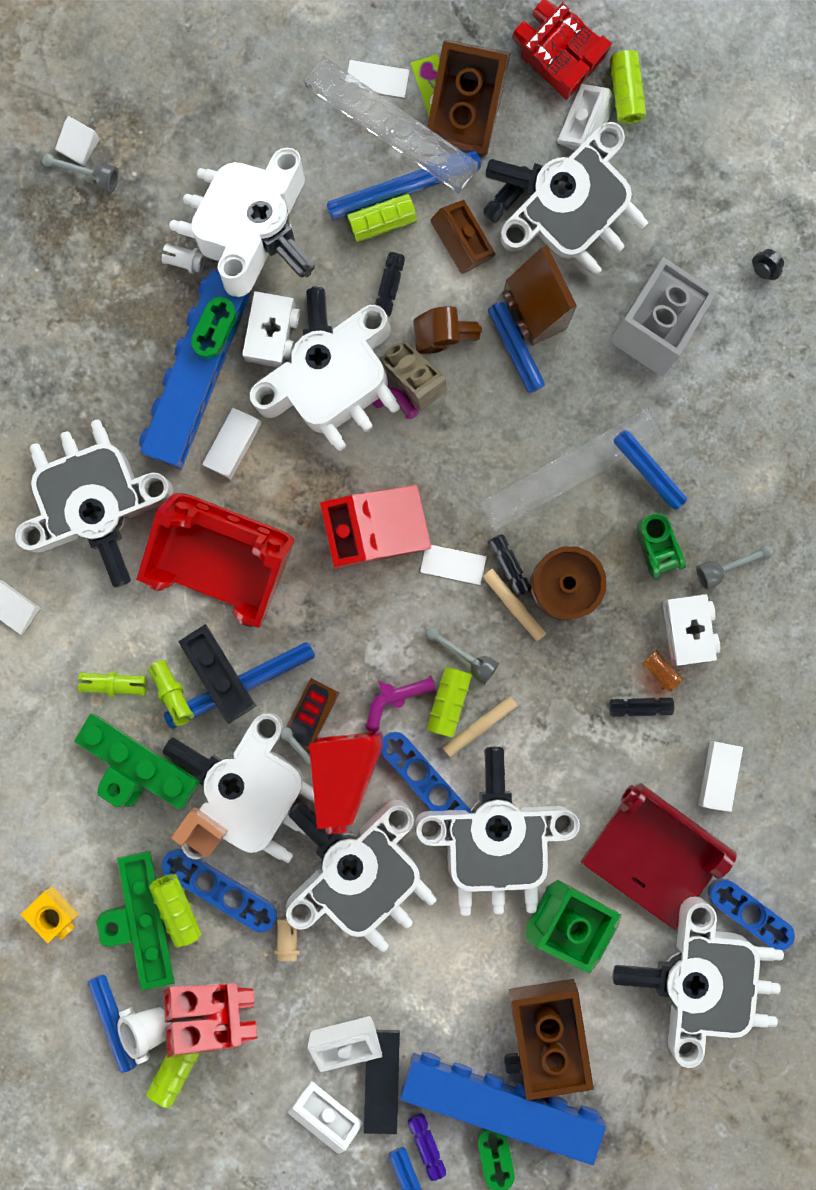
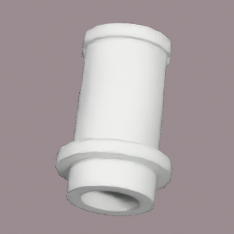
[162,243,205,274]

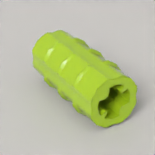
[610,50,647,124]
[347,193,417,243]
[426,666,472,738]
[149,873,202,948]
[146,1053,200,1108]

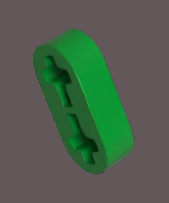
[191,297,237,360]
[478,1128,515,1190]

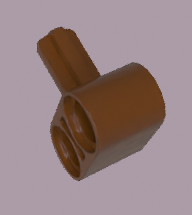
[413,306,482,354]

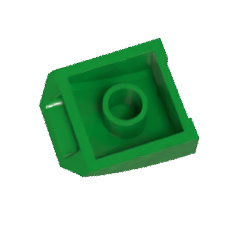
[526,880,622,973]

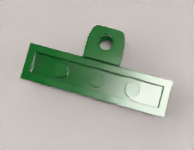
[74,713,201,810]
[96,850,175,991]

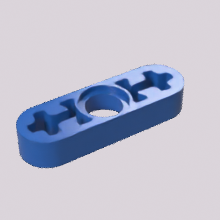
[708,878,795,951]

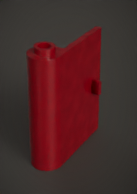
[580,783,737,930]

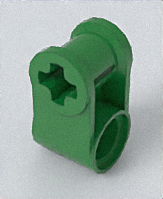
[636,513,686,579]

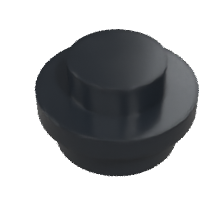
[752,249,784,280]

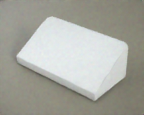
[557,84,615,151]
[202,408,262,480]
[0,579,41,635]
[698,741,743,812]
[308,1016,382,1072]
[287,1081,363,1154]

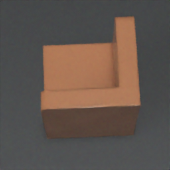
[171,807,228,858]

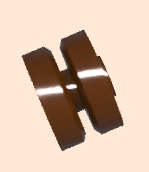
[530,546,606,621]

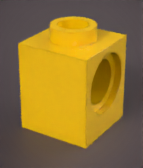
[20,887,79,943]

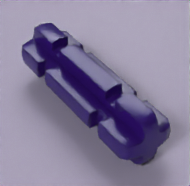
[408,1113,446,1181]

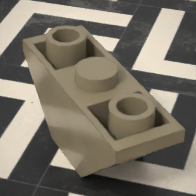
[379,340,447,411]

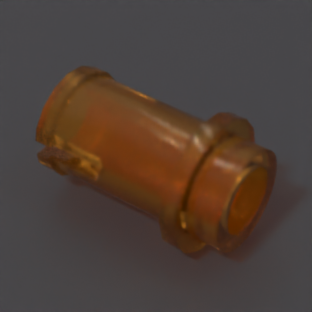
[642,650,684,692]

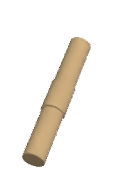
[482,569,547,642]
[442,696,518,757]

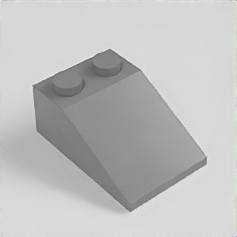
[609,257,717,377]

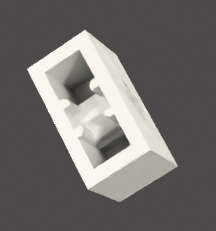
[242,291,300,368]
[662,594,720,666]

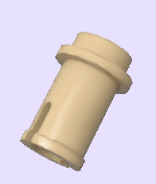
[274,919,300,961]

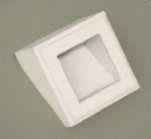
[55,116,100,166]

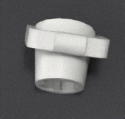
[117,1006,171,1064]

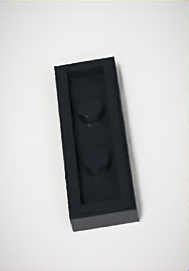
[178,624,257,724]
[364,1029,400,1134]

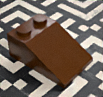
[425,39,511,155]
[502,245,577,346]
[508,979,594,1100]

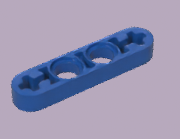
[381,732,471,813]
[162,849,277,932]

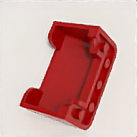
[136,493,294,628]
[309,732,384,834]

